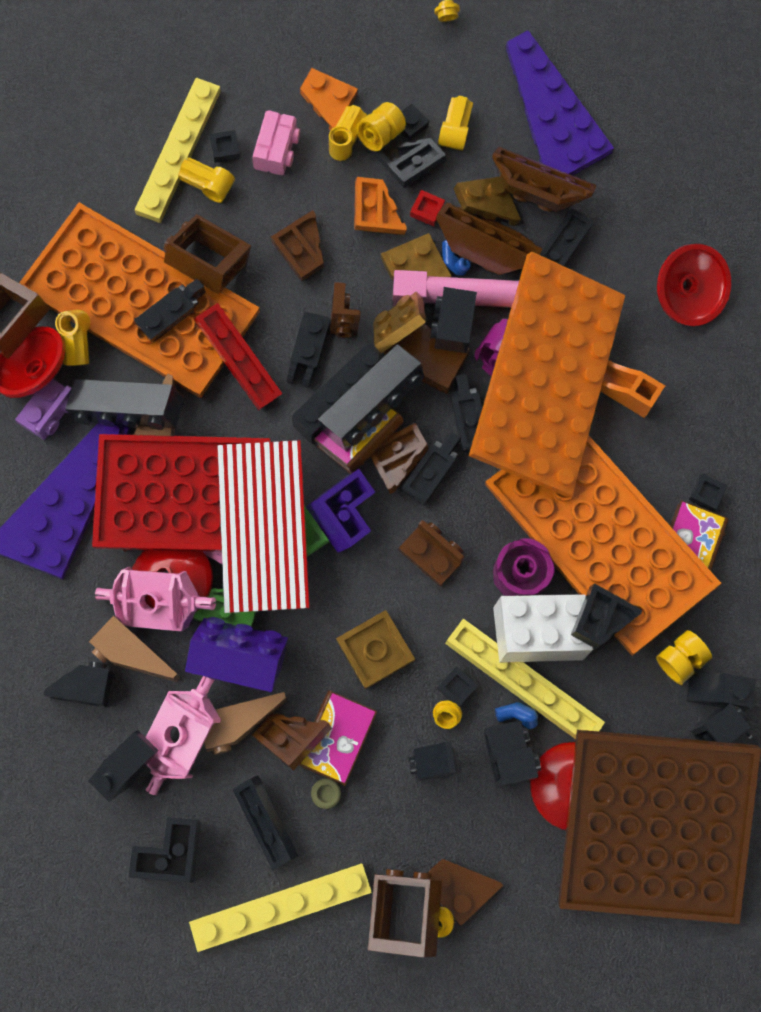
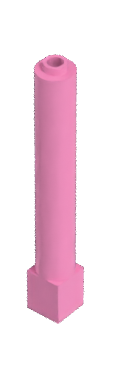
[393,270,519,308]

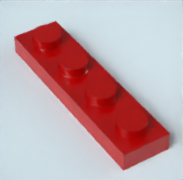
[194,303,282,411]

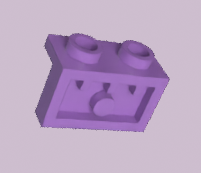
[15,379,72,440]

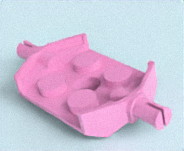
[95,567,216,631]
[146,676,221,795]

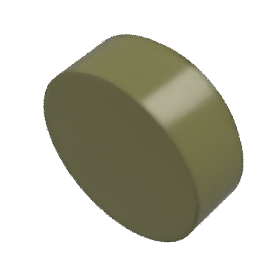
[311,779,341,809]

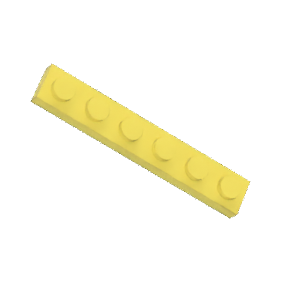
[135,78,221,223]
[445,619,605,739]
[189,864,372,952]

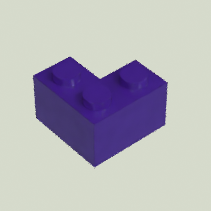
[305,469,375,552]

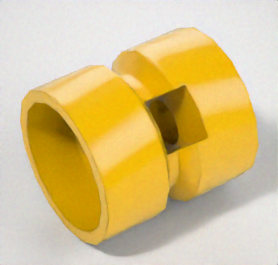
[356,102,406,151]
[656,630,712,685]

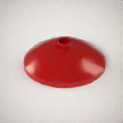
[657,244,731,326]
[0,326,66,398]
[132,550,213,613]
[530,742,575,830]

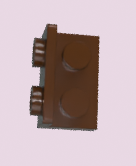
[330,282,361,338]
[398,520,465,587]

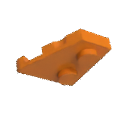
[300,68,358,130]
[354,177,407,235]

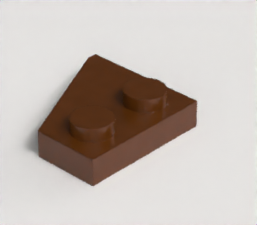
[271,210,324,282]
[427,859,503,926]

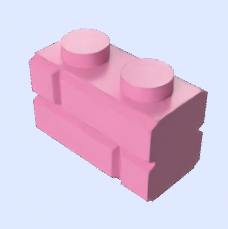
[252,111,301,175]

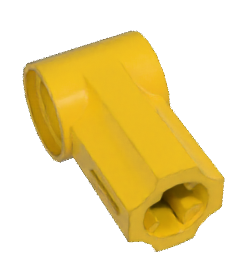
[438,96,473,151]
[329,105,367,161]
[178,157,235,203]
[55,309,90,366]

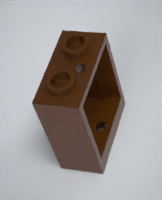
[164,214,251,294]
[0,273,50,359]
[368,869,442,957]

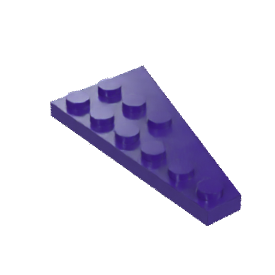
[506,30,614,176]
[0,423,131,580]

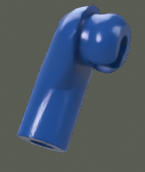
[442,240,471,275]
[495,702,538,729]

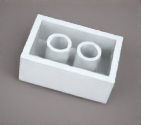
[493,595,593,662]

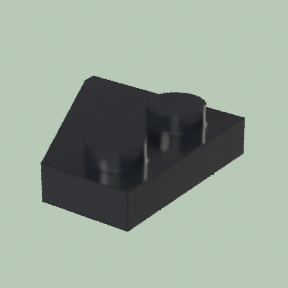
[374,138,446,188]
[571,583,642,649]

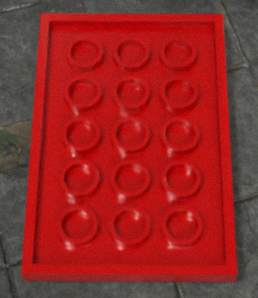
[92,434,271,552]

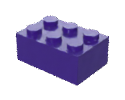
[185,617,288,692]

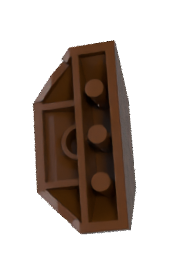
[492,147,597,212]
[436,202,543,275]

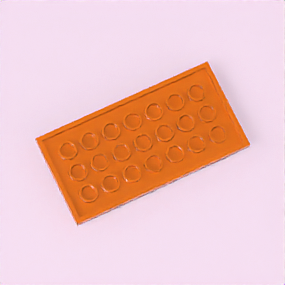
[20,202,260,398]
[469,251,625,497]
[485,435,721,656]

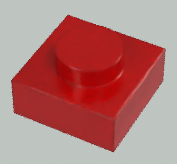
[410,190,445,227]

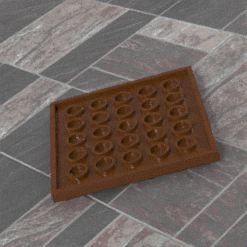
[558,729,761,924]

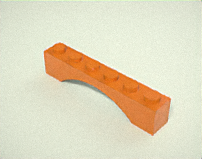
[600,360,665,418]

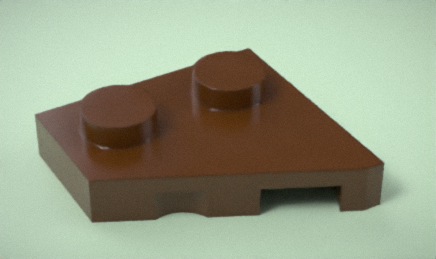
[370,423,429,494]
[252,713,332,771]

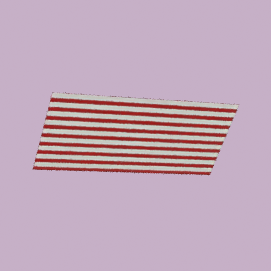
[218,440,309,613]

